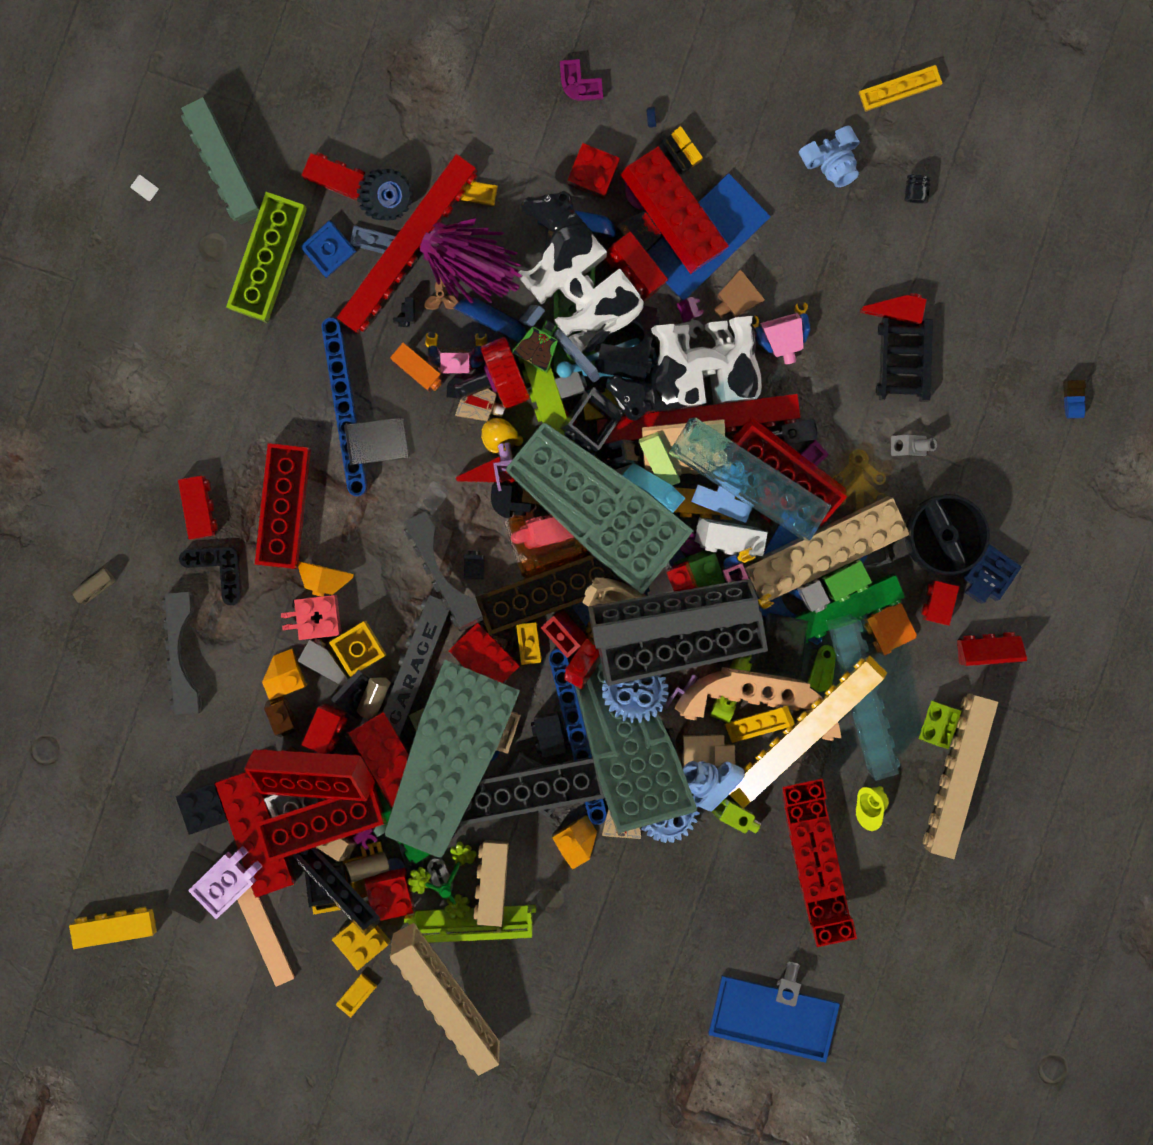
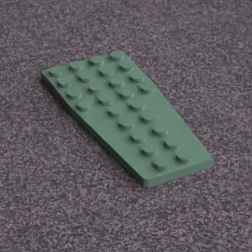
[506,423,693,595]
[385,660,520,857]
[575,662,697,834]

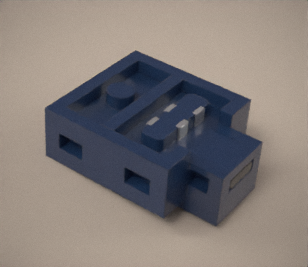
[963,544,1022,604]

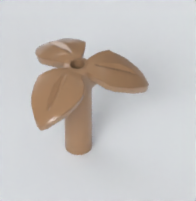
[424,279,459,310]

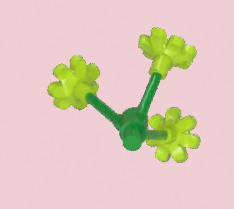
[407,842,477,920]

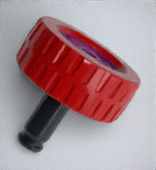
[453,337,530,408]

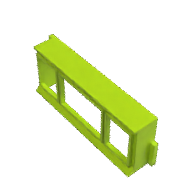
[404,905,536,943]

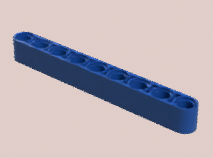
[322,318,367,497]
[549,649,607,824]

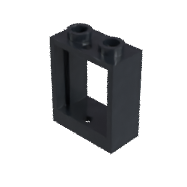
[560,387,624,454]

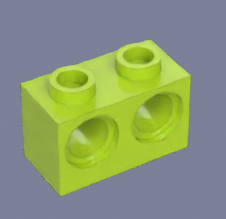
[919,701,962,749]

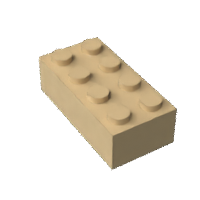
[474,840,509,927]

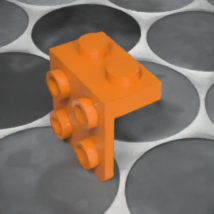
[864,603,917,656]

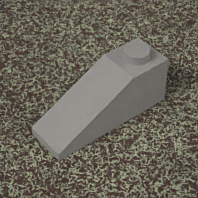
[298,638,350,686]

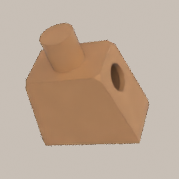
[714,270,765,318]

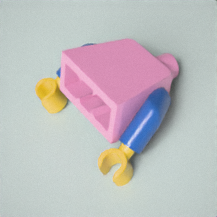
[753,303,811,364]
[722,548,774,609]

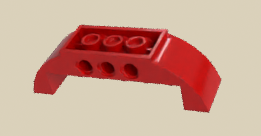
[782,778,857,947]

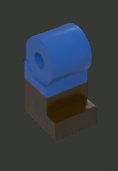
[1063,380,1086,419]

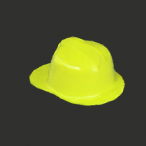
[856,786,889,831]

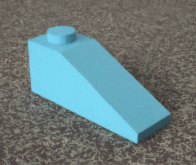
[622,463,685,513]

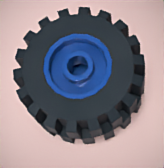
[357,169,413,221]

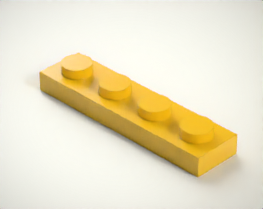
[859,65,942,112]
[725,705,795,743]

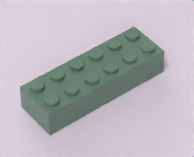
[181,97,260,225]

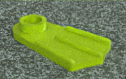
[807,645,836,692]

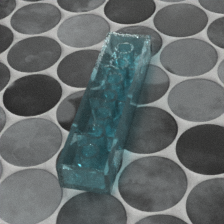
[669,418,831,541]
[826,613,900,781]

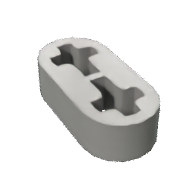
[427,857,453,894]

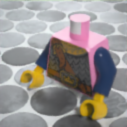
[425,333,488,373]

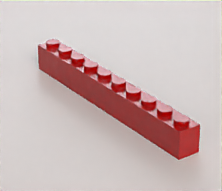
[337,154,477,334]
[596,394,800,445]

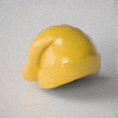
[481,418,523,455]

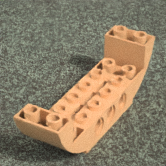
[675,667,841,741]

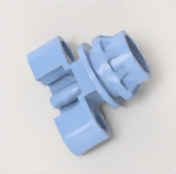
[799,126,860,187]
[691,462,753,523]
[683,761,744,811]

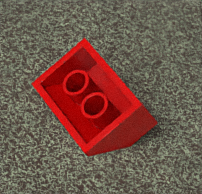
[957,632,1027,666]

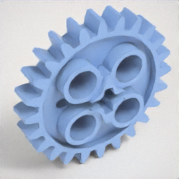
[602,675,669,723]
[641,795,700,843]

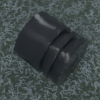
[904,175,931,204]

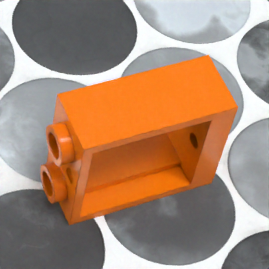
[390,343,443,392]

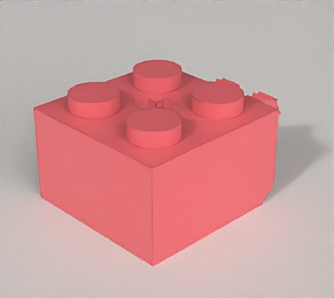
[510,514,574,549]
[281,595,342,640]

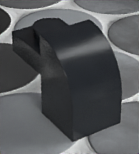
[491,484,531,519]

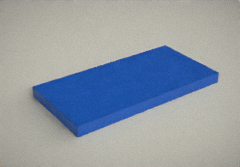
[647,173,771,301]
[708,975,840,1063]

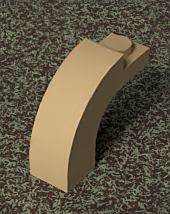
[583,578,646,607]

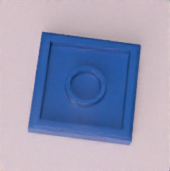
[300,220,357,278]

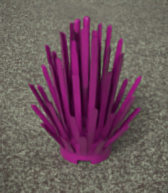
[420,218,522,303]

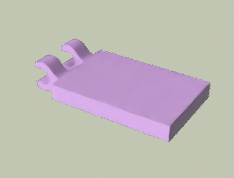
[188,846,263,919]

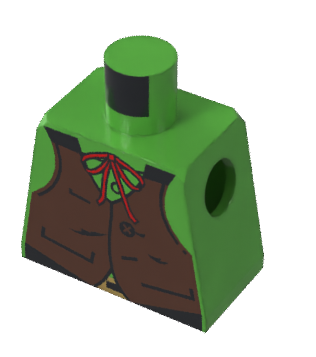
[512,320,558,373]

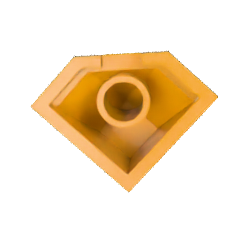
[297,561,354,597]
[262,648,307,701]
[552,814,597,870]

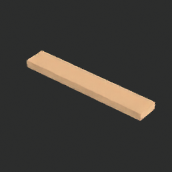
[237,887,295,987]

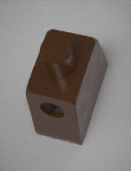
[264,695,300,737]

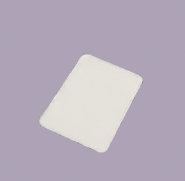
[131,175,159,201]

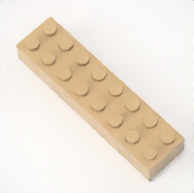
[743,496,909,601]
[923,693,998,859]
[390,923,500,1076]

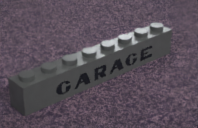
[377,595,450,739]

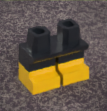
[659,126,703,174]

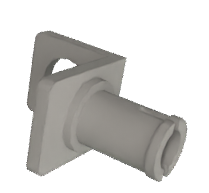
[891,435,937,456]
[776,962,801,1007]

